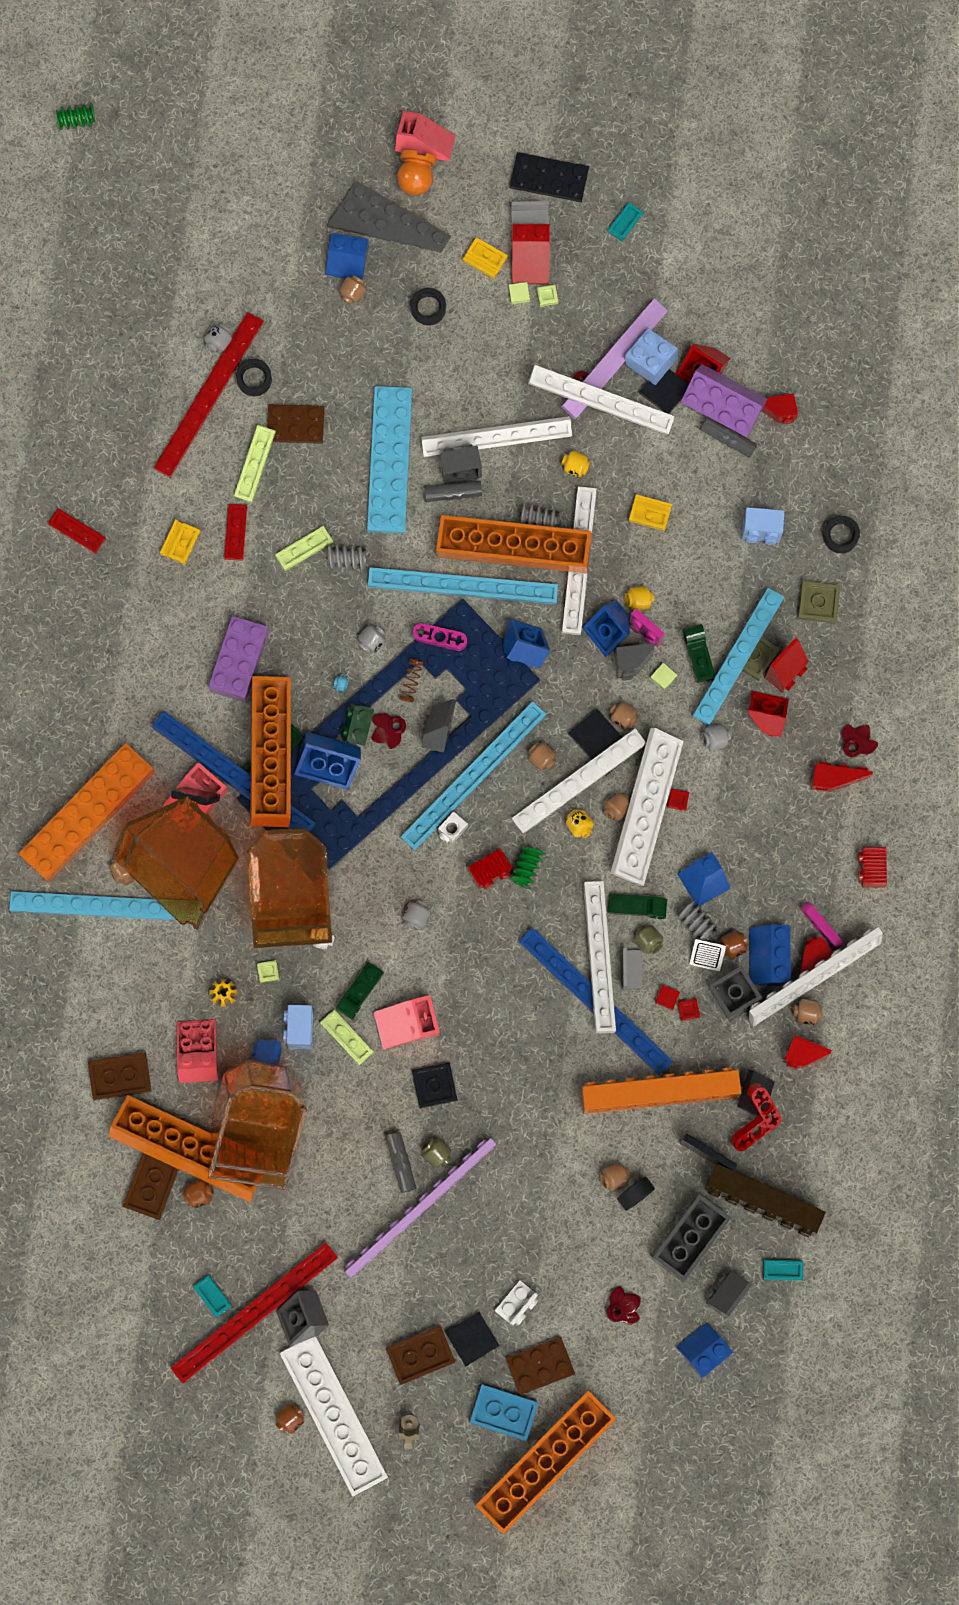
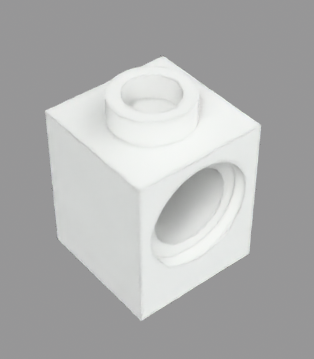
[438,811,468,844]

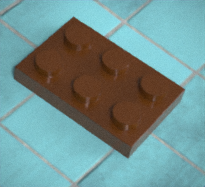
[267,404,325,444]
[88,1052,152,1101]
[123,1153,179,1221]
[386,1325,456,1385]
[506,1337,575,1395]

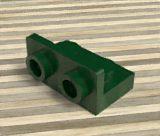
[341,703,374,746]

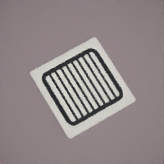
[689,939,726,971]

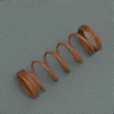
[399,658,424,703]

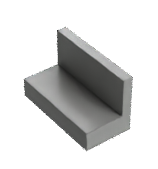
[511,201,549,226]
[622,948,642,989]

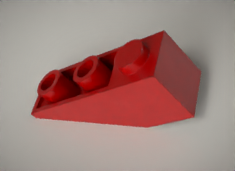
[811,762,873,792]

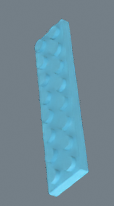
[367,386,412,534]

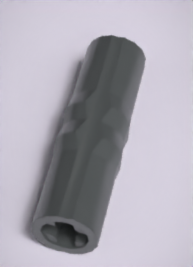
[701,417,757,458]
[425,480,482,502]
[385,1132,417,1193]

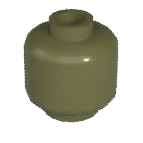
[635,926,663,954]
[422,1138,451,1167]

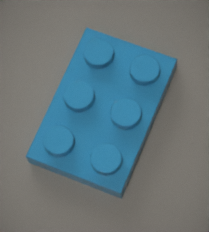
[470,1385,538,1441]

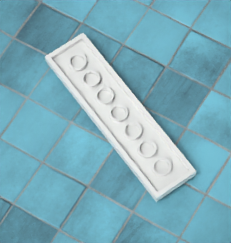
[610,728,684,886]
[749,927,883,1027]
[280,1337,388,1497]

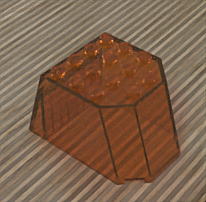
[112,797,239,930]
[247,828,332,948]
[208,1060,307,1190]

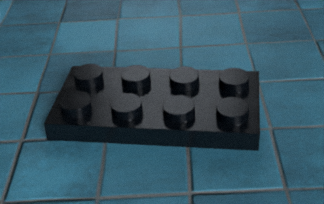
[510,152,589,203]

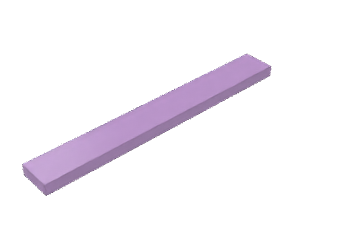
[561,298,668,419]

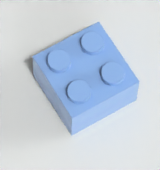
[625,328,678,385]
[742,507,784,545]
[283,1005,313,1049]

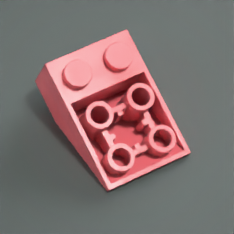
[395,110,456,161]
[161,762,228,834]
[374,995,440,1050]
[177,1019,218,1083]

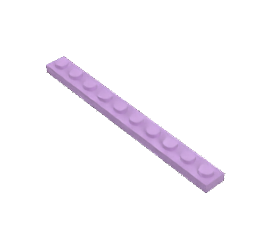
[345,1139,496,1279]

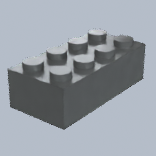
[652,1194,731,1283]

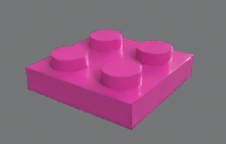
[629,608,665,648]

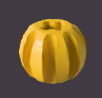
[209,979,238,1007]

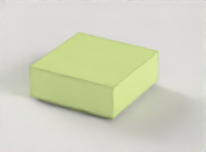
[509,282,530,304]
[537,285,558,307]
[651,663,677,690]
[257,960,279,983]

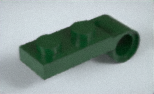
[683,624,716,683]
[608,894,668,919]
[336,962,384,1020]

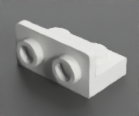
[495,1280,538,1326]

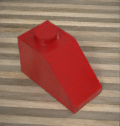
[761,393,798,424]
[798,936,833,976]

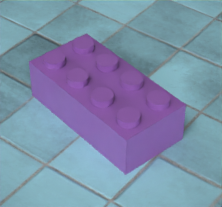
[681,364,767,437]
[208,616,269,703]

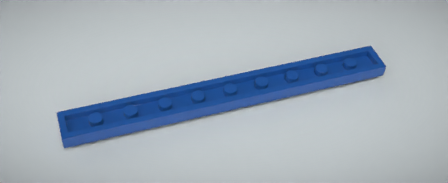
[152,711,316,840]
[519,928,673,1076]

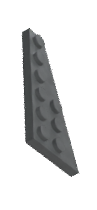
[327,181,451,253]

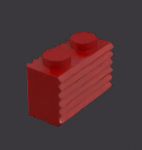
[858,847,887,888]
[468,848,513,890]

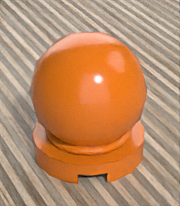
[397,150,437,196]

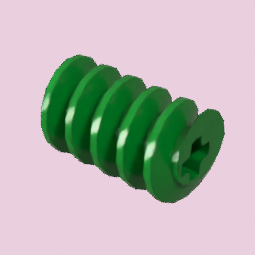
[56,103,96,130]
[510,847,546,890]

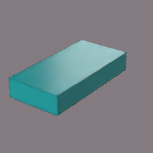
[607,202,644,242]
[763,1260,803,1281]
[193,1275,232,1319]

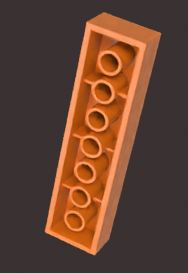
[436,515,592,574]
[250,676,291,827]
[18,743,155,883]
[581,1067,741,1114]
[109,1095,270,1203]
[475,1390,616,1535]

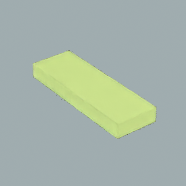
[275,526,333,571]
[320,1009,374,1065]

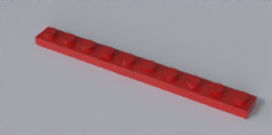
[154,312,264,478]
[170,1243,338,1384]

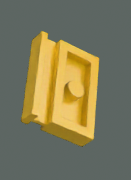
[462,237,508,279]
[628,494,672,531]
[160,519,201,565]

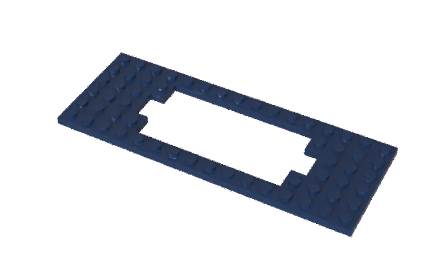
[237,599,540,883]

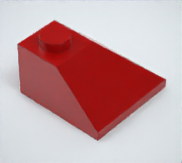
[676,344,731,383]
[748,691,789,737]
[783,1035,832,1070]

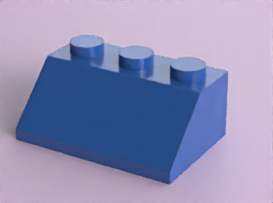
[294,732,361,790]
[750,925,791,986]

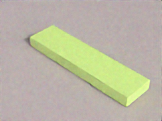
[234,425,276,502]

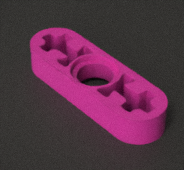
[413,623,467,651]
[800,901,844,950]

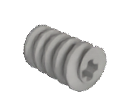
[520,503,561,527]
[328,545,367,570]
[678,901,720,941]

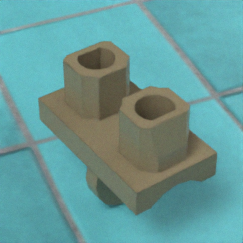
[398,1414,420,1450]

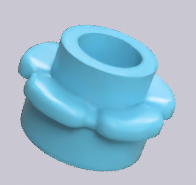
[334,674,349,693]

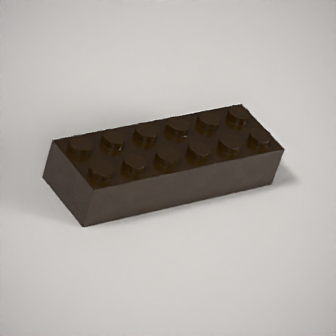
[705,1164,826,1238]

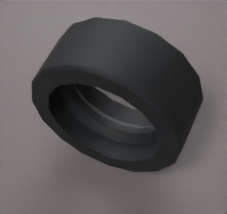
[411,288,446,326]
[236,358,272,397]
[823,516,860,554]
[617,1176,655,1211]

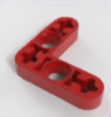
[730,1083,782,1152]

